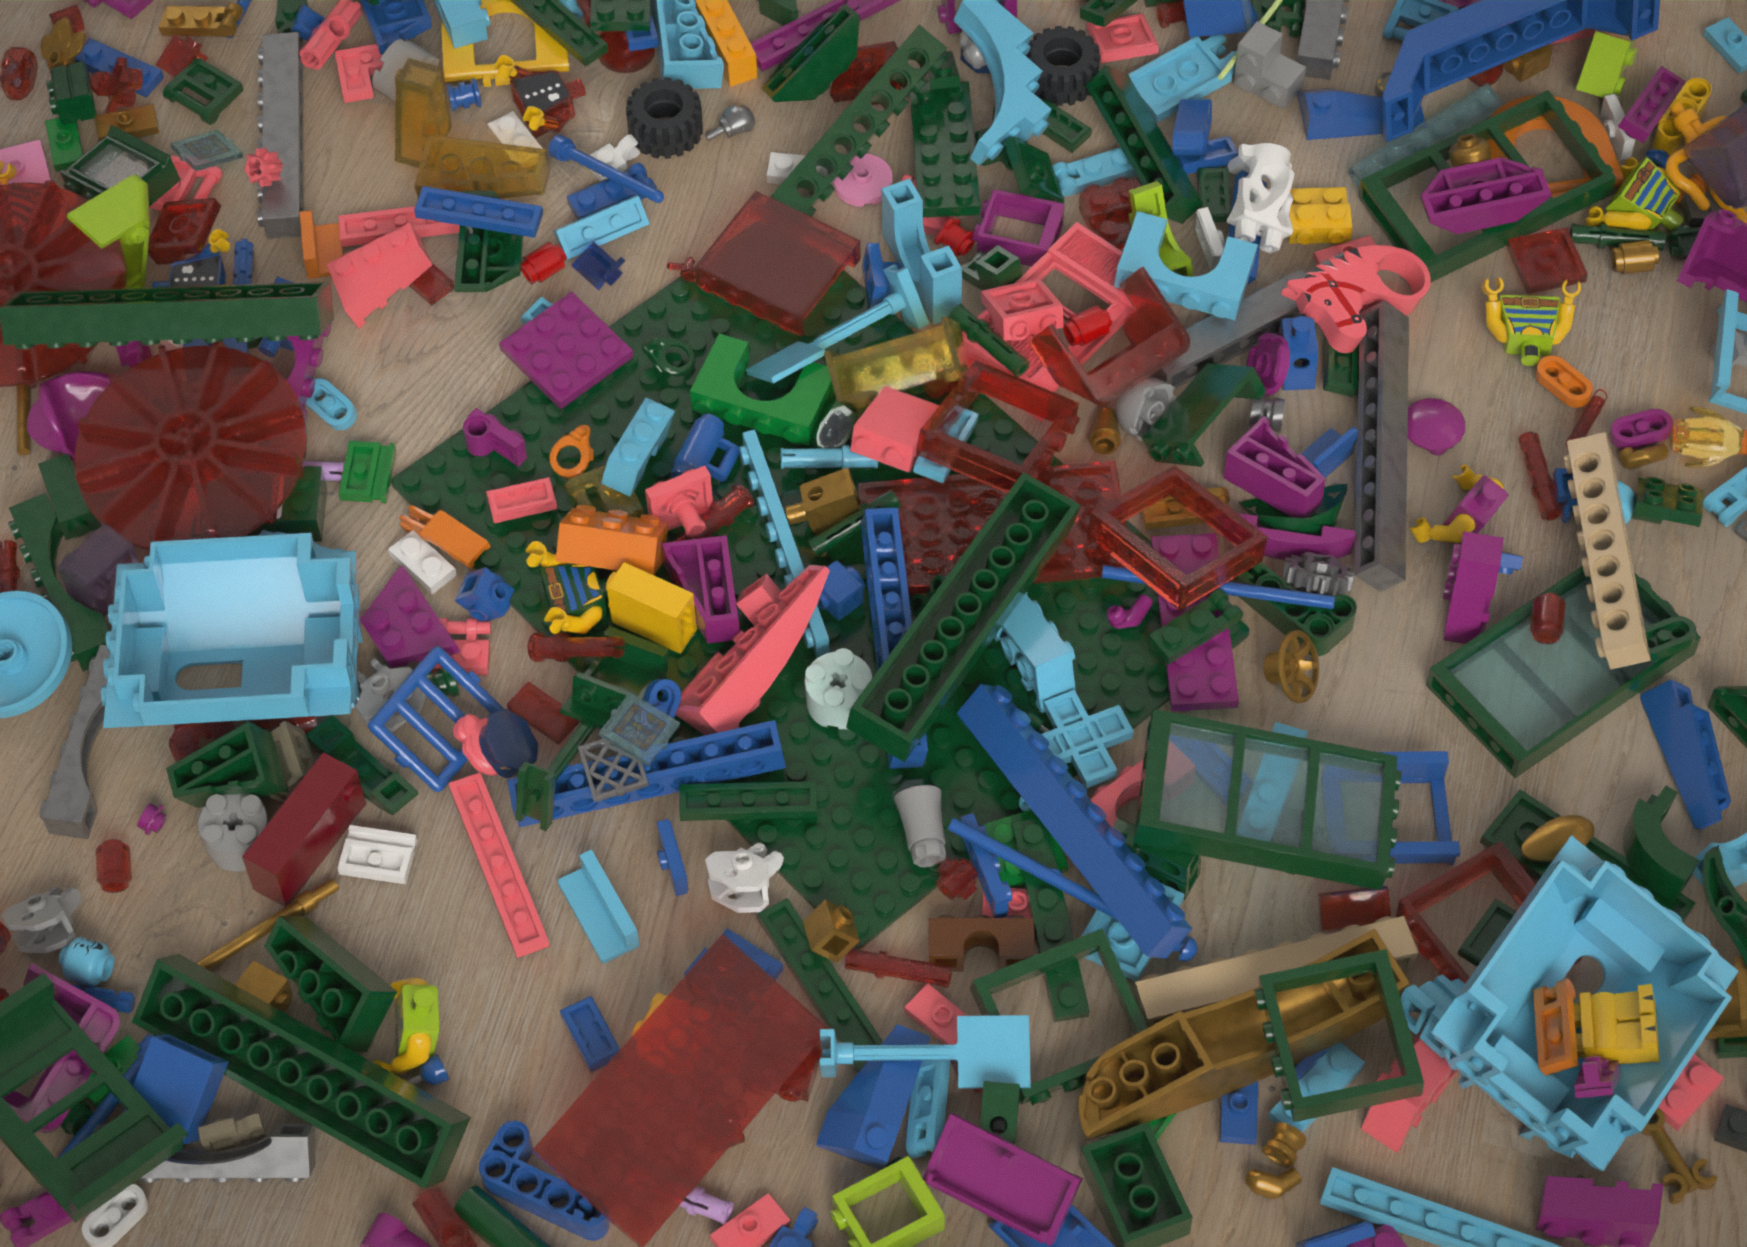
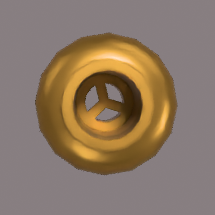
[1449,134,1492,168]

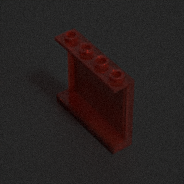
[695,191,861,336]

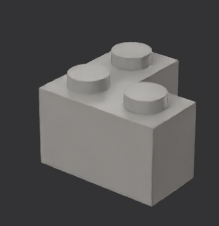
[1234,21,1306,109]

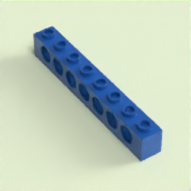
[861,508,928,769]
[507,720,786,827]

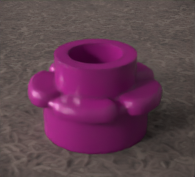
[137,803,167,835]

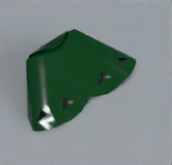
[1238,484,1348,536]

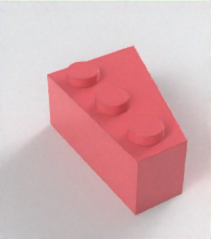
[1361,1033,1458,1153]

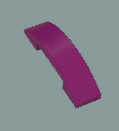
[1222,511,1356,560]

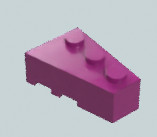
[1223,416,1326,519]
[1443,531,1504,644]
[1536,1176,1664,1247]

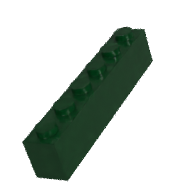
[1085,65,1203,224]

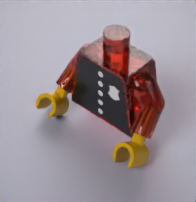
[495,55,586,138]

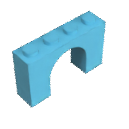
[881,179,962,325]
[1114,211,1258,321]

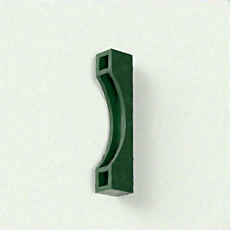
[8,493,110,672]

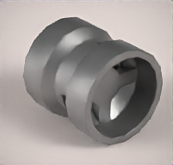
[1249,396,1285,431]

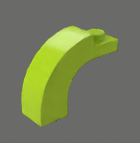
[1129,181,1194,277]

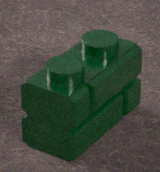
[46,61,97,125]

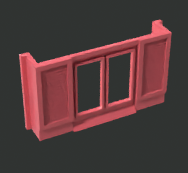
[953,222,1163,421]

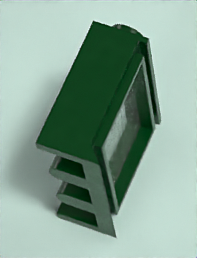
[59,125,181,207]

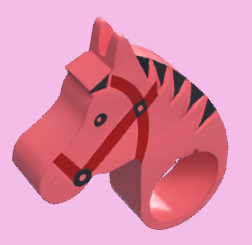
[1281,245,1431,353]

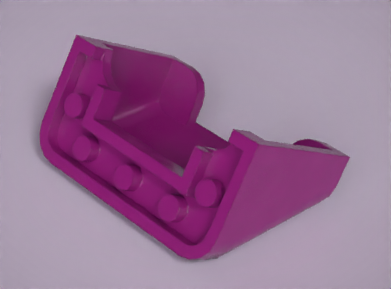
[1677,209,1747,302]

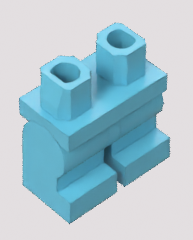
[1400,974,1465,1058]

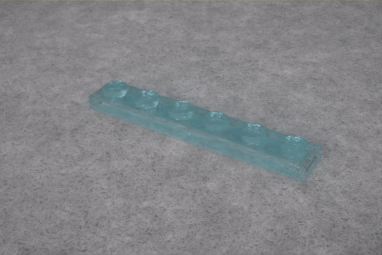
[1348,83,1505,187]

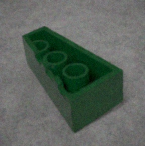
[264,916,397,1052]

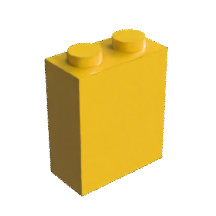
[606,562,697,654]

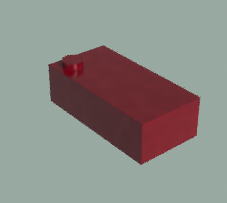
[242,752,366,907]

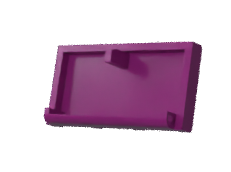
[922,1113,1083,1246]

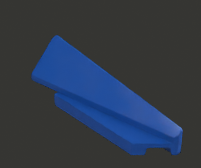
[1640,679,1731,829]

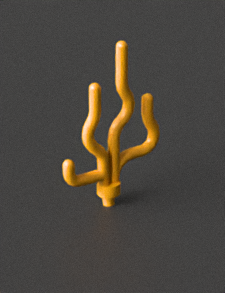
[1665,102,1747,223]

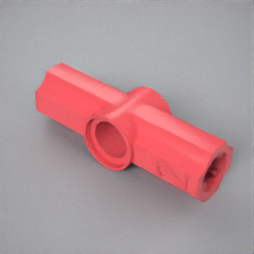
[299,0,362,70]

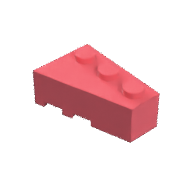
[327,223,432,329]

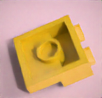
[1288,187,1353,245]

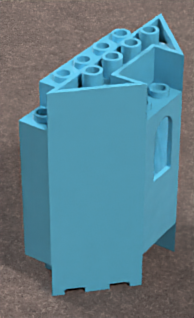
[101,533,363,728]
[1431,835,1739,1171]

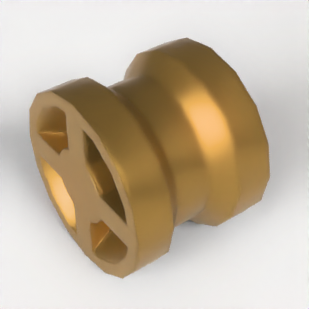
[1261,1122,1307,1167]

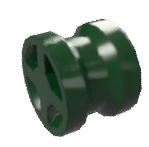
[426,666,459,704]

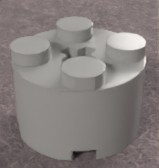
[373,39,440,111]
[198,794,269,872]

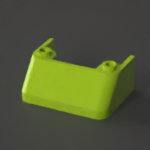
[65,174,150,290]

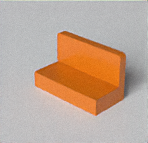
[299,210,343,279]

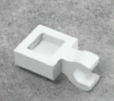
[590,134,640,182]

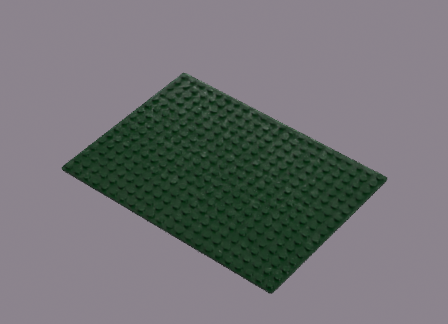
[391,212,1250,949]

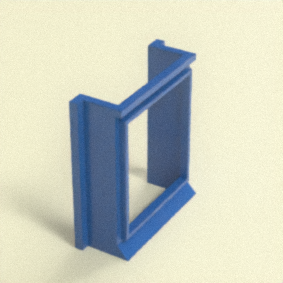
[1320,751,1461,866]

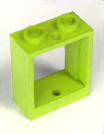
[830,1156,945,1247]

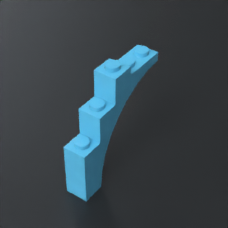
[953,0,1052,166]

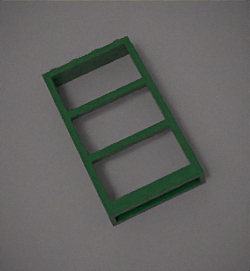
[1358,90,1616,282]

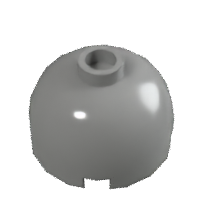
[1116,376,1177,442]

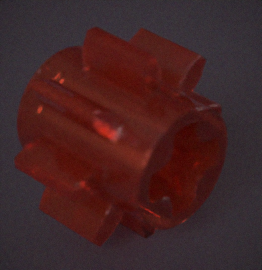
[935,858,978,900]

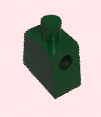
[980,1081,1020,1145]

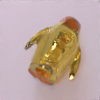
[1671,406,1747,468]

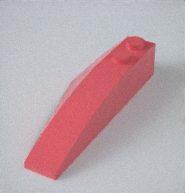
[675,565,830,735]

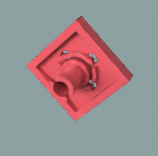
[645,465,714,537]

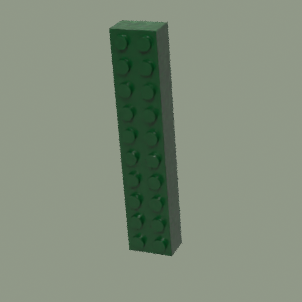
[0,282,334,349]
[846,472,1080,763]
[132,954,471,1189]

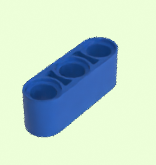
[1173,99,1212,156]

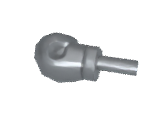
[705,104,756,141]

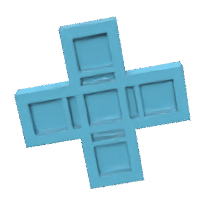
[1041,690,1134,789]

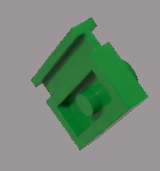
[339,441,396,503]

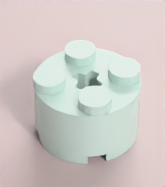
[805,648,872,729]

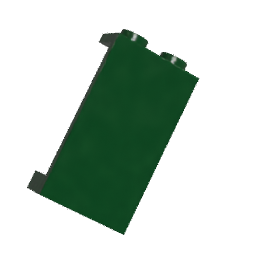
[1142,363,1266,467]

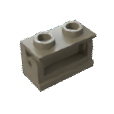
[269,721,315,803]

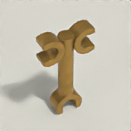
[1641,1108,1718,1204]

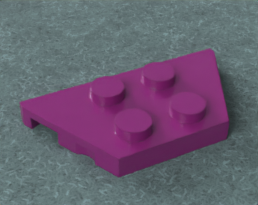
[360,565,460,668]

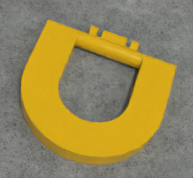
[441,0,569,87]

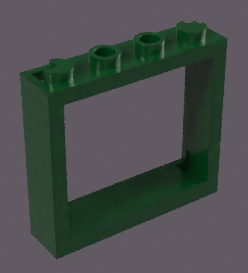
[970,928,1148,1106]
[1254,949,1424,1122]

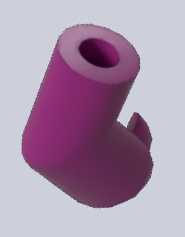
[1107,594,1153,629]

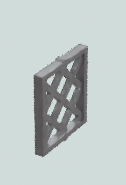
[578,731,649,803]

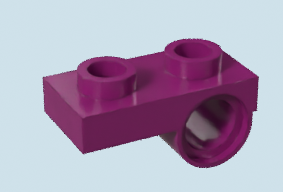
[463,408,527,467]

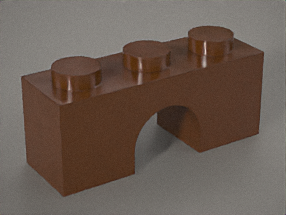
[929,915,1035,972]

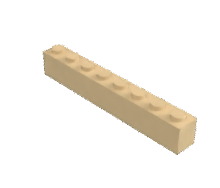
[1134,916,1418,1028]

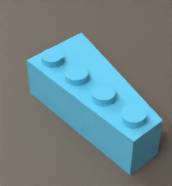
[651,0,724,89]

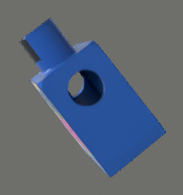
[1278,316,1318,391]

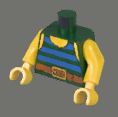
[525,541,609,636]

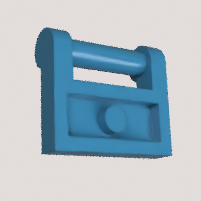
[1382,0,1459,41]

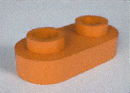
[1535,355,1593,408]

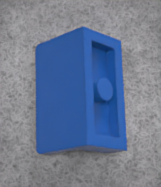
[862,243,900,308]
[1301,427,1359,478]

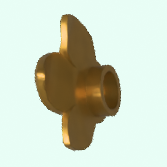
[40,17,86,71]

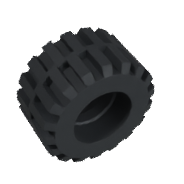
[1025,26,1100,106]
[626,77,703,159]

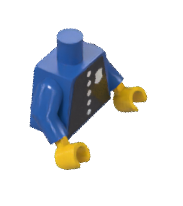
[152,229,230,287]

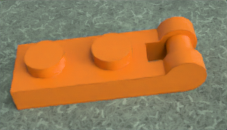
[1533,978,1578,1076]

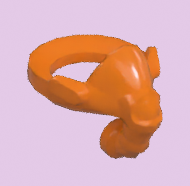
[549,425,594,478]

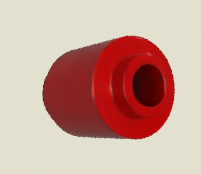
[521,242,567,285]
[1063,305,1112,347]

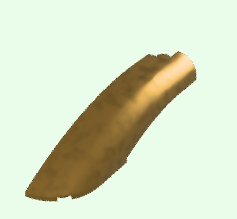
[1078,929,1411,1139]

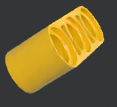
[1652,78,1712,156]

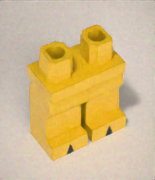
[1573,984,1660,1064]

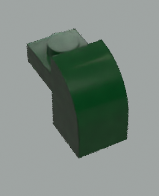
[961,245,1022,291]

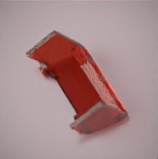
[1029,266,1190,405]

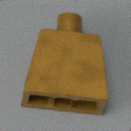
[785,468,863,535]

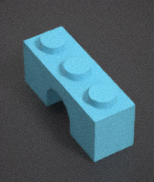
[601,398,675,497]

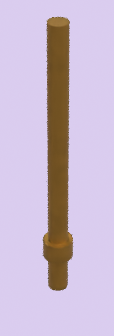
[196,878,340,970]

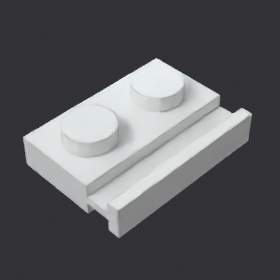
[337,825,418,884]

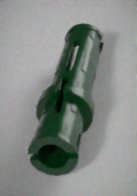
[1569,223,1666,251]
[948,304,1030,377]
[808,489,902,557]

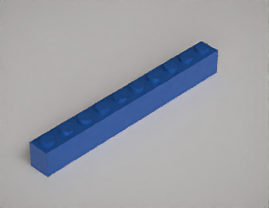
[957,684,1192,959]

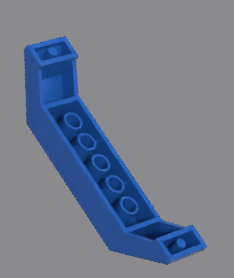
[1382,0,1660,142]

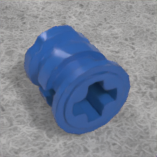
[447,78,481,112]

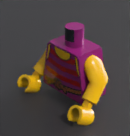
[1409,464,1509,544]

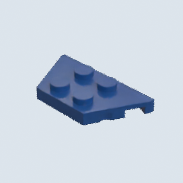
[359,0,432,55]

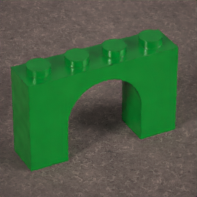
[690,333,838,446]

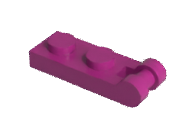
[0,1191,73,1247]

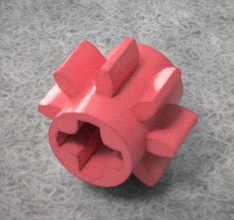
[244,148,284,187]

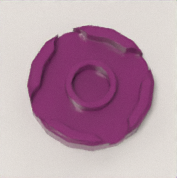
[1246,332,1290,397]

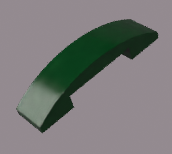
[306,715,419,815]

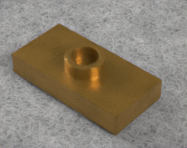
[94,104,159,142]

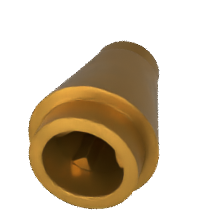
[1089,407,1121,455]

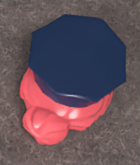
[453,709,538,778]

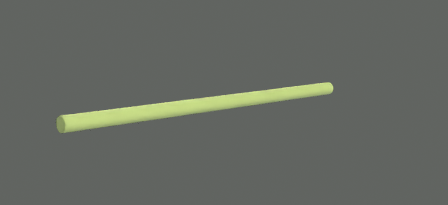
[1218,0,1283,80]

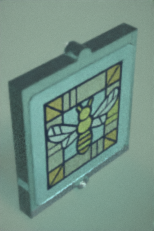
[171,130,243,171]
[599,692,680,766]

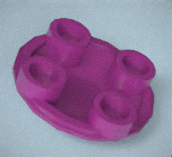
[1407,398,1465,456]

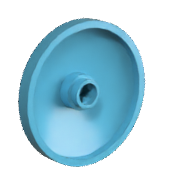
[0,591,72,718]

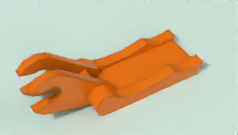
[399,506,491,569]

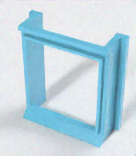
[1708,289,1747,414]

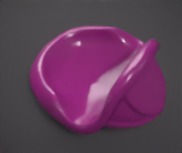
[27,371,140,463]

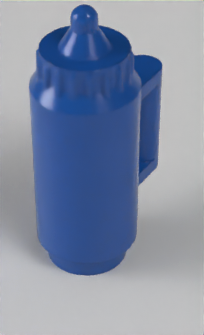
[671,414,739,482]

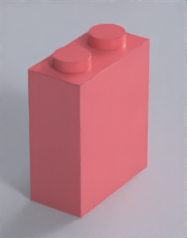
[850,386,943,473]

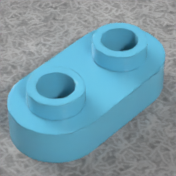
[306,378,357,430]

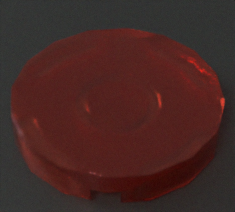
[599,31,655,73]

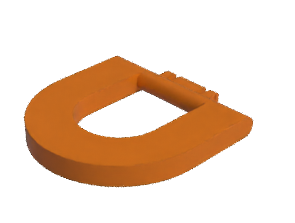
[1487,95,1624,198]

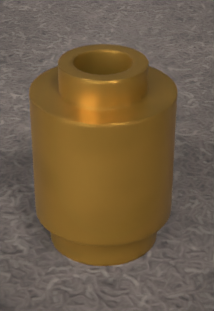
[1611,240,1659,275]

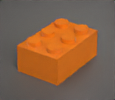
[556,505,669,575]

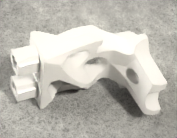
[1227,143,1295,254]

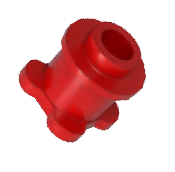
[934,218,975,257]

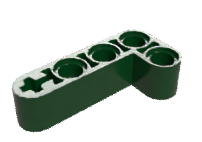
[1229,554,1357,656]

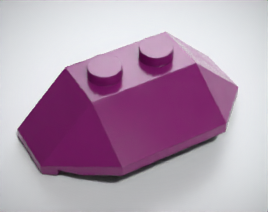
[1420,157,1551,234]

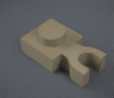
[198,1113,266,1151]

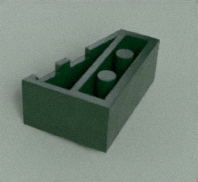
[166,722,288,808]

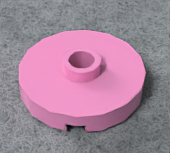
[833,154,892,207]

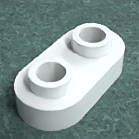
[82,1184,148,1247]

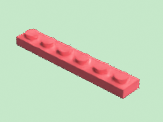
[448,772,550,958]

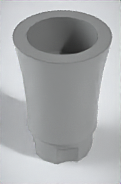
[894,785,946,867]

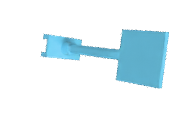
[746,264,930,383]
[820,1015,1031,1089]

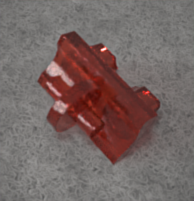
[89,57,143,113]

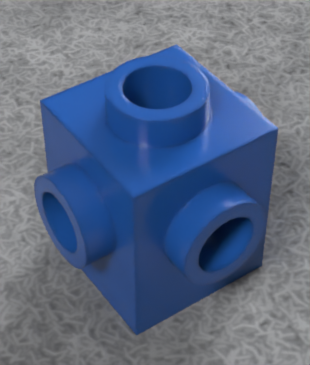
[454,567,515,621]

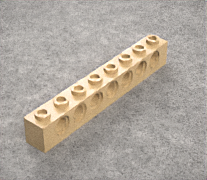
[1564,432,1651,670]

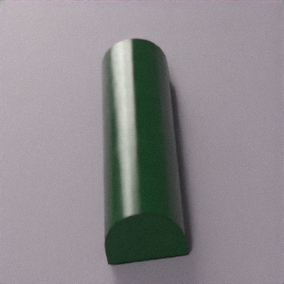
[453,1185,551,1247]

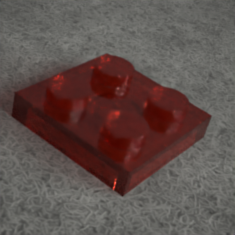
[1507,227,1588,294]

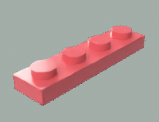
[338,206,460,247]

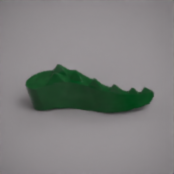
[1703,845,1747,967]

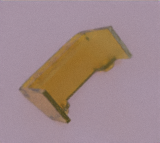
[824,316,968,409]

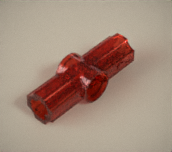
[412,1187,478,1247]

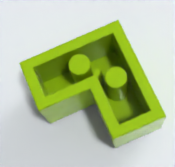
[1576,31,1638,98]

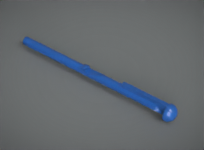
[947,818,1198,962]

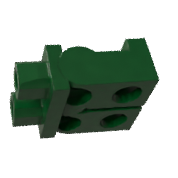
[1112,817,1202,900]

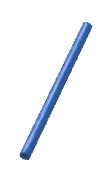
[1102,565,1335,609]

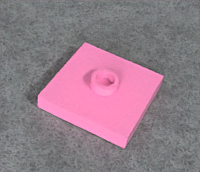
[0,139,54,194]

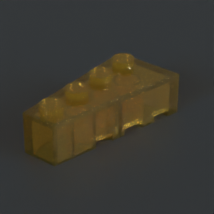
[414,134,551,198]

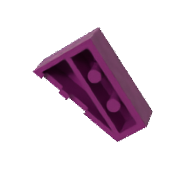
[661,535,740,643]

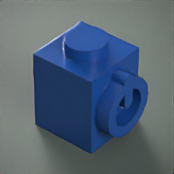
[817,560,865,621]

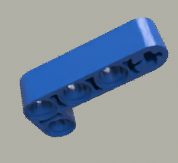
[479,1120,610,1241]

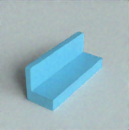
[558,849,640,963]

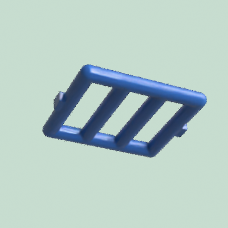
[368,646,504,792]

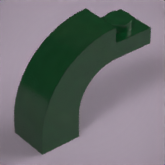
[1623,786,1699,903]

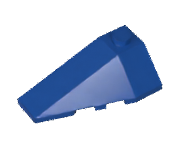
[1297,88,1426,140]
[815,1024,930,1170]

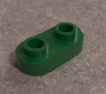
[1645,616,1696,662]

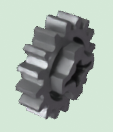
[1282,552,1355,596]

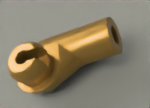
[1245,1167,1302,1199]

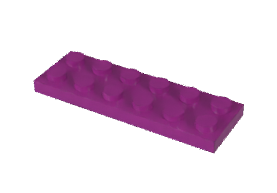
[1150,533,1239,712]

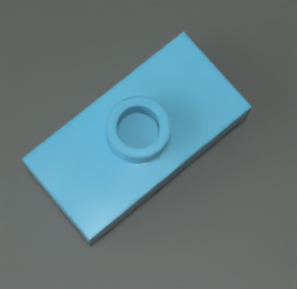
[1703,17,1747,74]

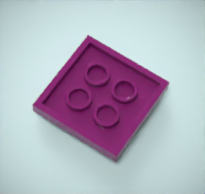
[499,291,633,409]

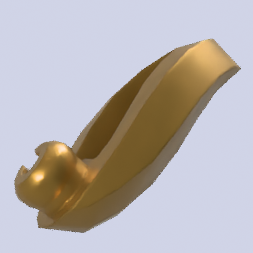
[1521,815,1595,862]

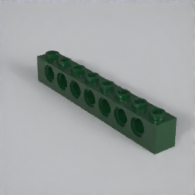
[766,24,947,227]

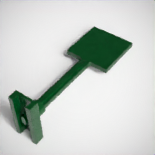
[515,694,631,831]

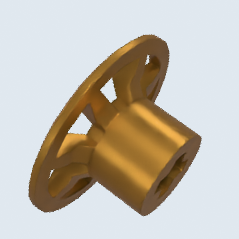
[1263,630,1319,703]

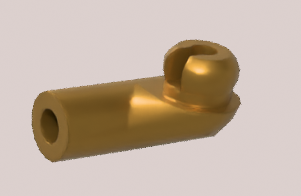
[1618,444,1669,470]

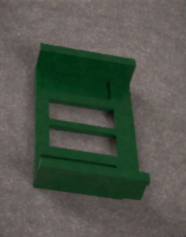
[0,973,188,1223]

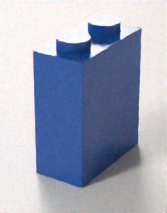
[123,1034,229,1144]

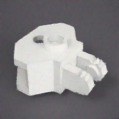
[705,843,784,913]

